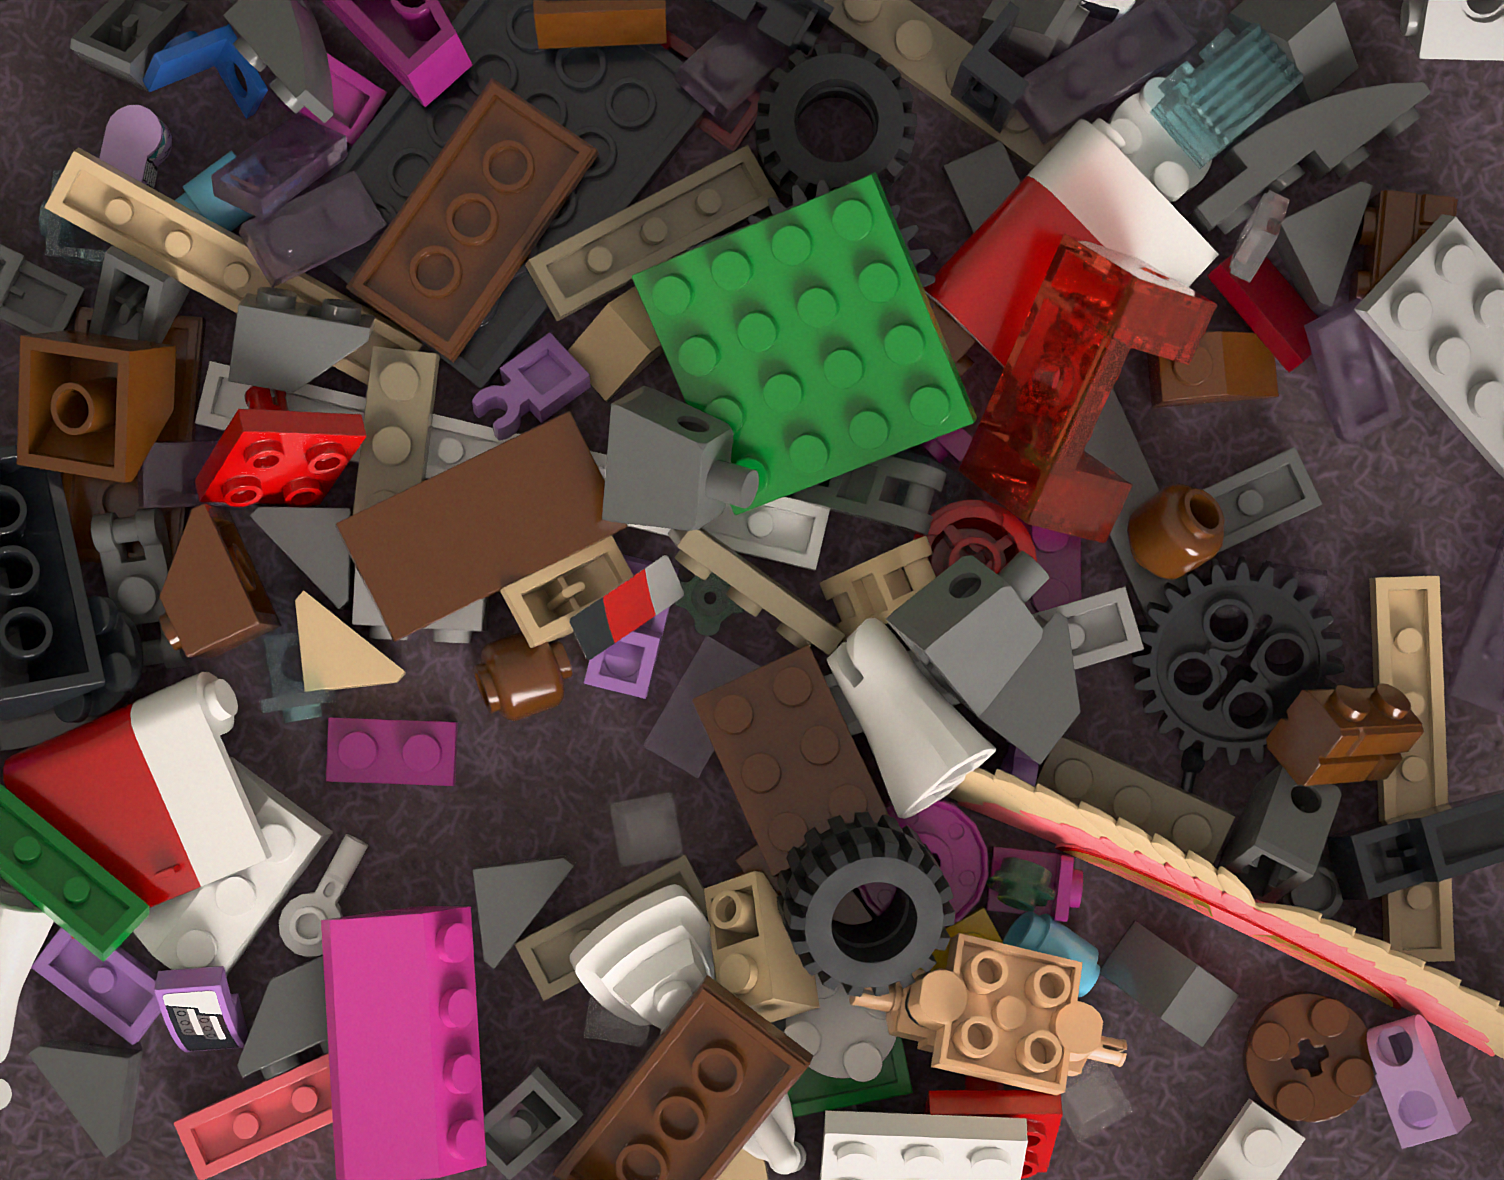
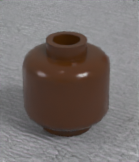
[1127,483,1225,580]
[473,631,573,721]

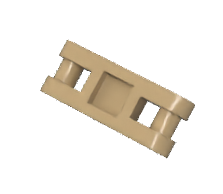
[819,536,936,642]

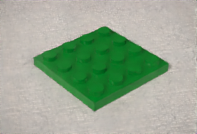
[632,172,977,516]

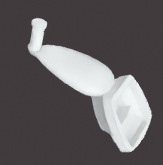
[570,884,806,1174]

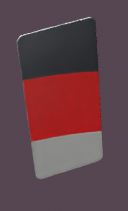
[569,555,684,660]

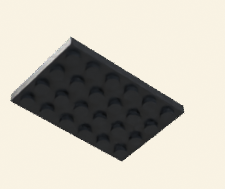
[283,0,720,390]

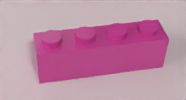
[321,906,487,1180]

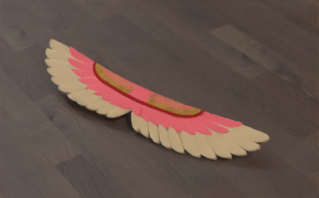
[946,767,1504,1059]

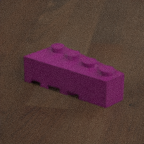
[321,0,473,107]

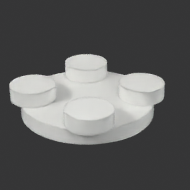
[1108,77,1226,202]
[783,973,897,1082]

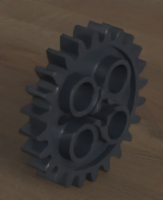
[1132,556,1345,765]

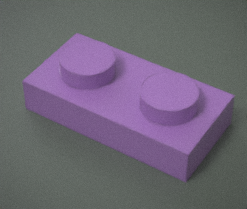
[31,928,161,1045]

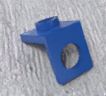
[143,24,268,119]

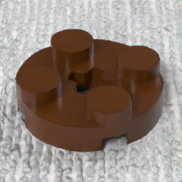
[1243,991,1374,1122]

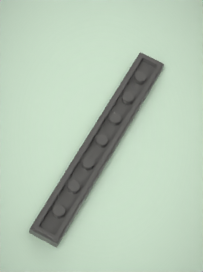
[942,140,1189,626]

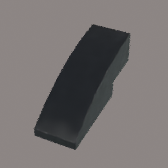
[1326,789,1504,900]

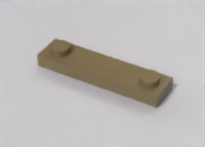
[525,145,779,321]

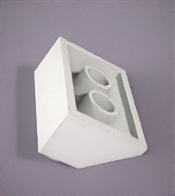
[133,757,333,977]

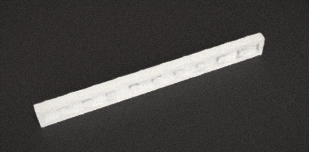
[195,361,830,571]

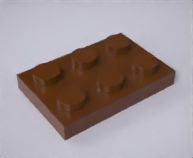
[691,645,889,878]

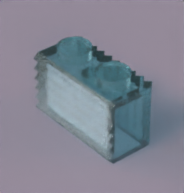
[1150,23,1303,169]

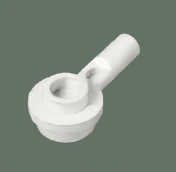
[279,834,368,957]

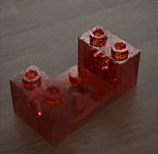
[958,233,1217,543]

